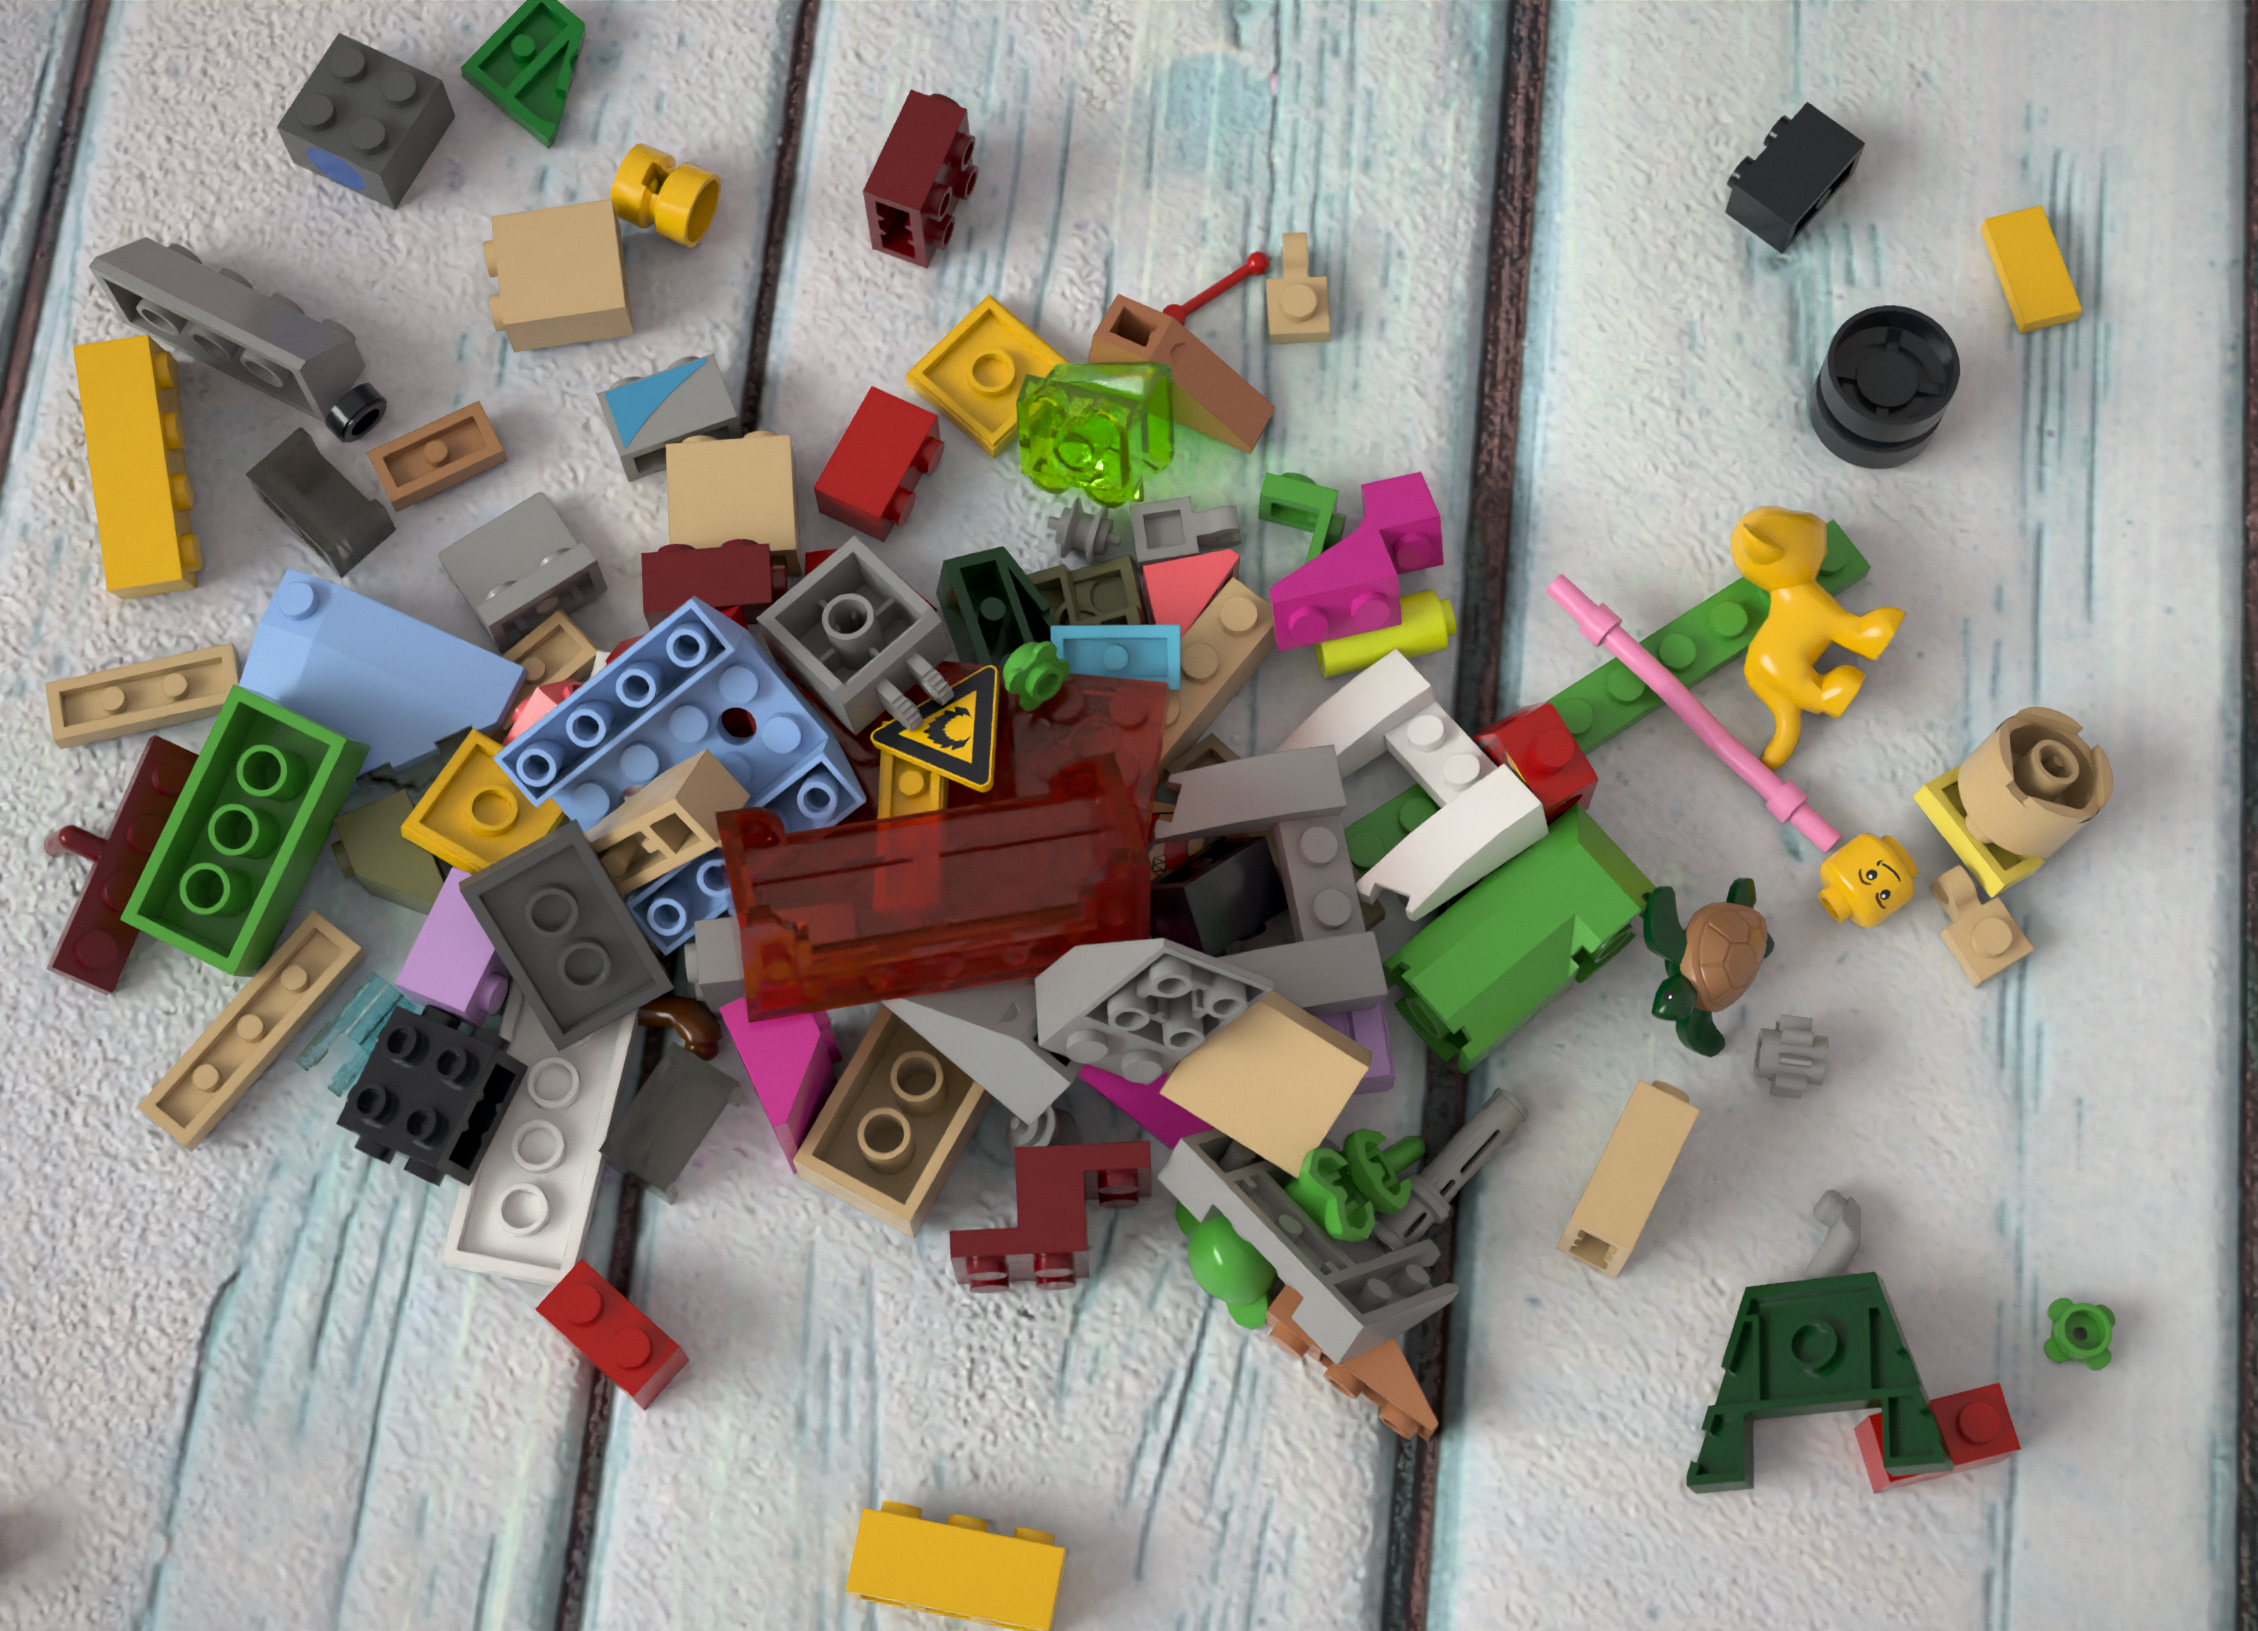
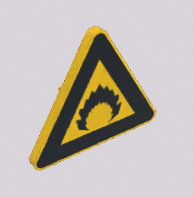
[870,665,1000,792]

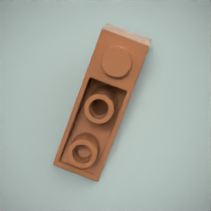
[1084,294,1275,454]
[1265,1285,1438,1442]

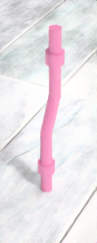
[1546,574,1843,854]

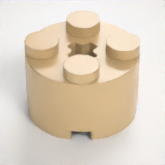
[1958,706,2113,858]

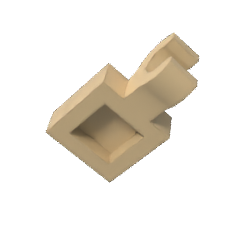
[1266,232,1330,344]
[1929,864,2035,988]

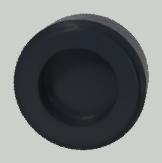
[325,383,387,443]

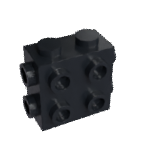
[336,1005,528,1187]

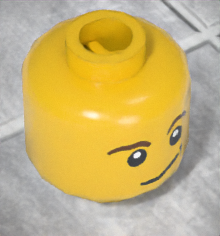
[1817,833,1917,929]

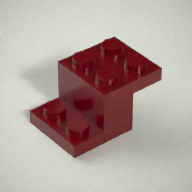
[949,1141,1152,1293]

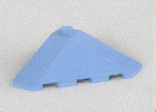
[239,568,529,795]

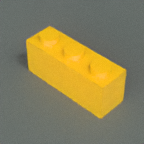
[845,1501,1067,1631]

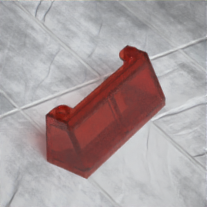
[715,751,1151,1023]

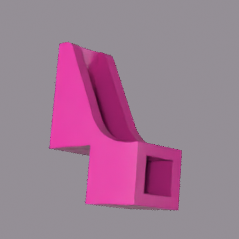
[1269,472,1444,652]

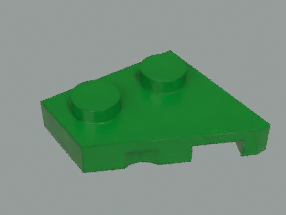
[461,0,586,149]

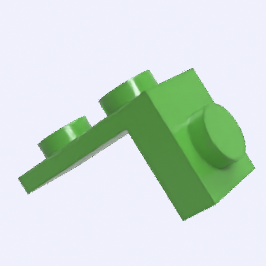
[1258,472,1346,564]

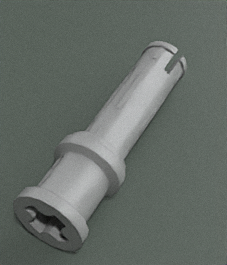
[1368,1087,1529,1254]

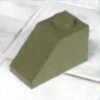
[331,789,446,915]

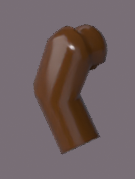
[638,995,722,1062]

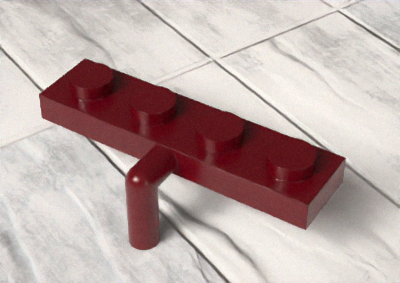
[43,735,199,995]

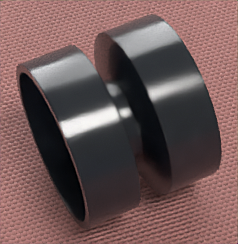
[1809,305,1960,469]

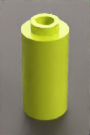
[1313,589,1457,679]

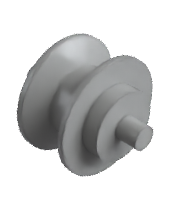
[1047,498,1122,565]
[1006,1105,1077,1159]

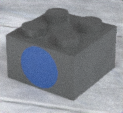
[277,33,455,210]

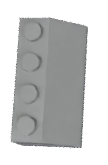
[89,237,366,423]

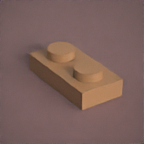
[366,401,508,512]

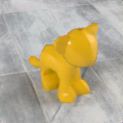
[1730,506,1907,771]

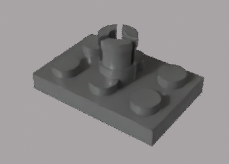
[459,819,674,1052]

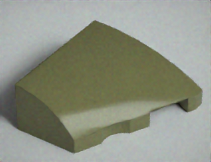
[1027,554,1149,625]

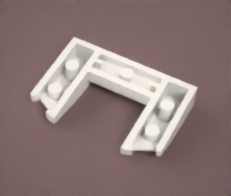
[1273,648,1549,921]

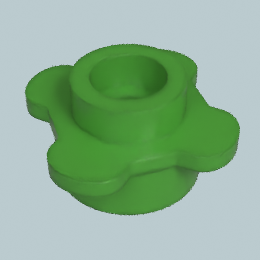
[1003,641,1070,711]
[2044,1298,2115,1371]

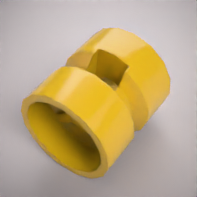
[610,143,721,248]

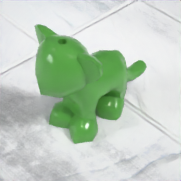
[1175,1129,1427,1330]

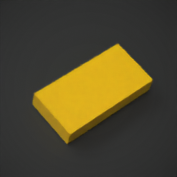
[1980,205,2082,334]

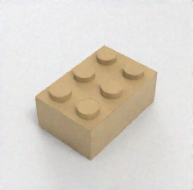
[793,1004,994,1239]

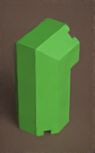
[1382,803,1657,1075]

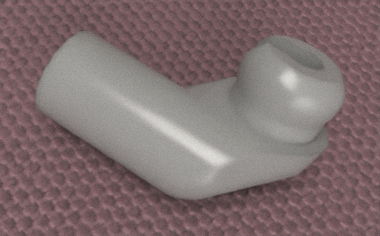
[1803,1190,1861,1279]

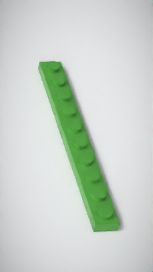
[1344,519,1871,877]

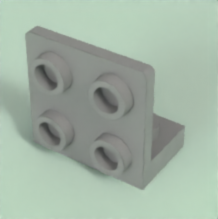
[438,492,608,654]

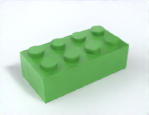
[120,684,371,977]

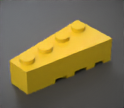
[73,335,203,600]

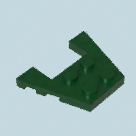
[1686,1272,1953,1494]

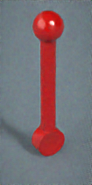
[1162,251,1270,326]

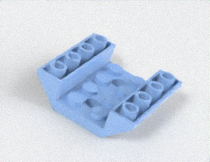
[492,596,867,956]

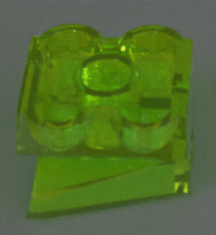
[1016,362,1175,508]

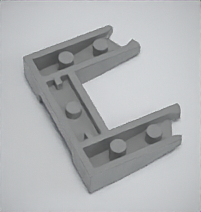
[1150,744,1388,1016]
[1157,1128,1459,1365]

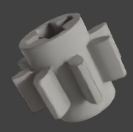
[1754,1014,1829,1099]

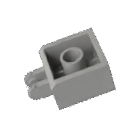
[756,535,954,736]

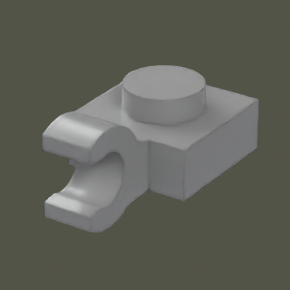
[1129,496,1241,572]

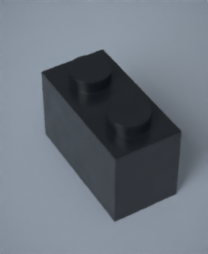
[1725,102,1865,254]
[1136,836,1288,958]

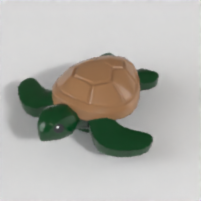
[1643,877,1774,1057]

